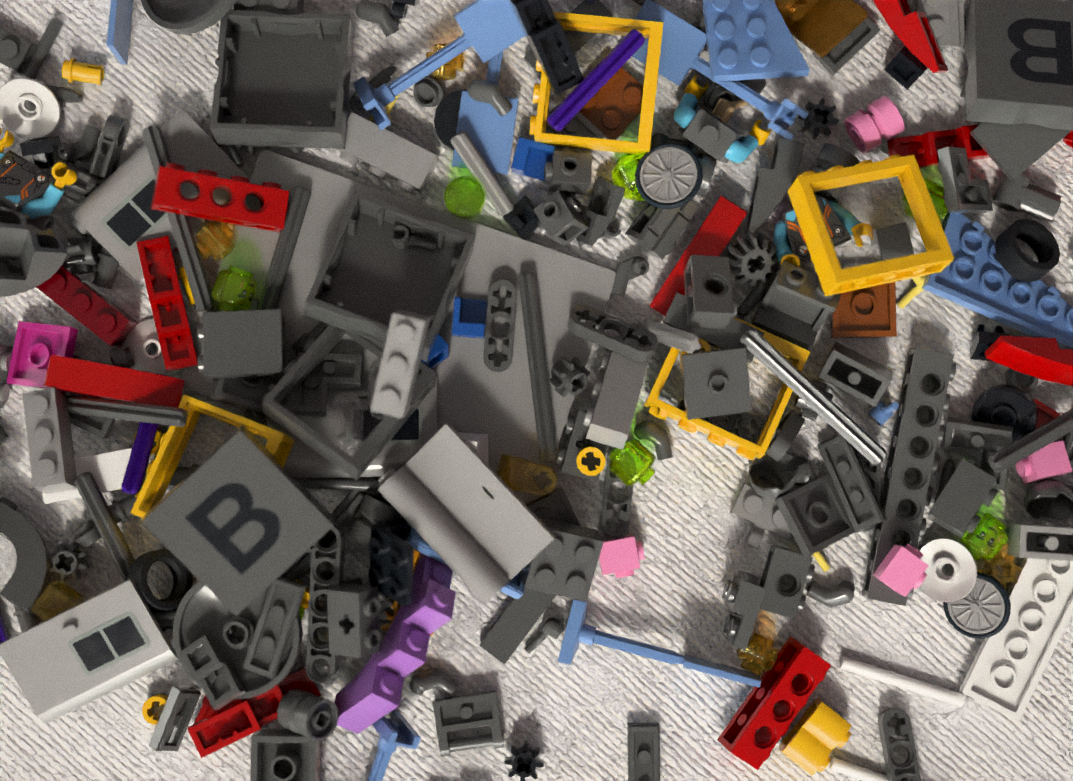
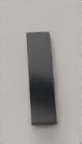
[509,0,584,95]

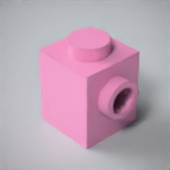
[1015,440,1072,485]
[599,534,645,578]
[873,543,929,597]

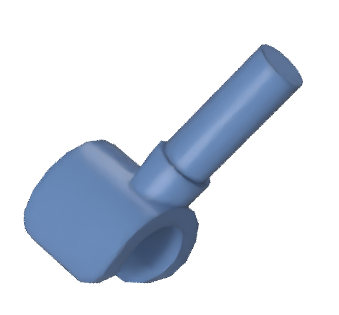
[867,401,899,426]

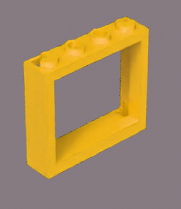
[529,11,663,155]
[787,154,954,296]
[644,317,810,460]
[131,394,295,518]

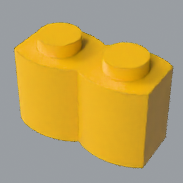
[779,698,852,775]

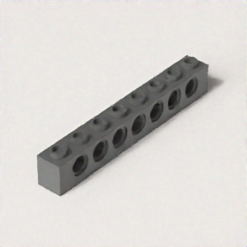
[862,347,956,606]

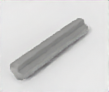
[451,131,514,216]
[637,319,701,353]

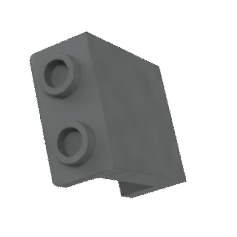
[751,261,841,351]
[197,309,286,382]

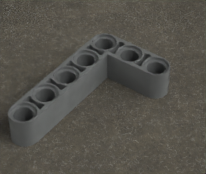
[305,523,345,684]

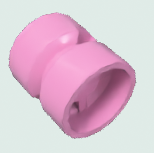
[844,96,905,154]

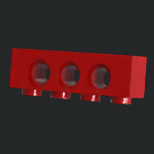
[151,163,289,233]
[717,636,831,770]

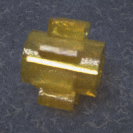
[426,43,464,80]
[195,221,235,261]
[978,549,1022,590]
[737,633,777,675]

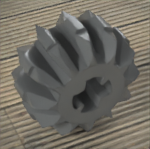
[723,231,780,287]

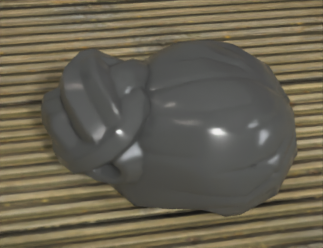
[748,452,812,498]
[1024,479,1073,520]

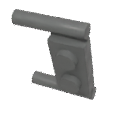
[0,19,63,80]

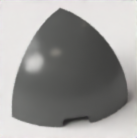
[0,207,68,297]

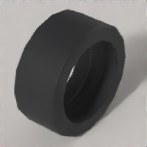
[995,218,1060,282]
[128,549,193,611]

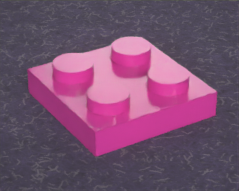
[6,321,78,392]

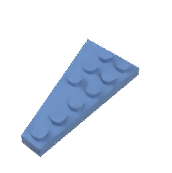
[702,0,810,82]
[922,210,1073,349]

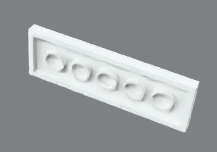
[959,521,1073,721]

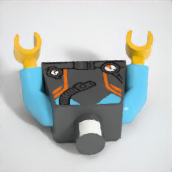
[674,75,772,163]
[0,128,77,219]
[772,192,874,267]

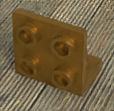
[775,0,868,58]

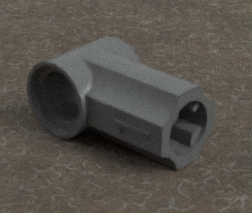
[992,173,1061,222]

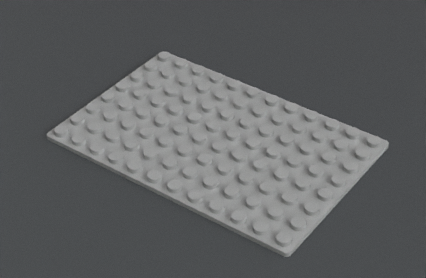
[180,150,616,504]

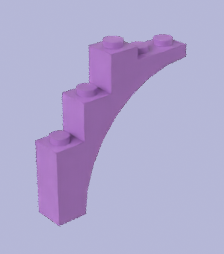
[334,553,456,734]

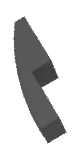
[576,177,626,245]
[179,635,245,710]

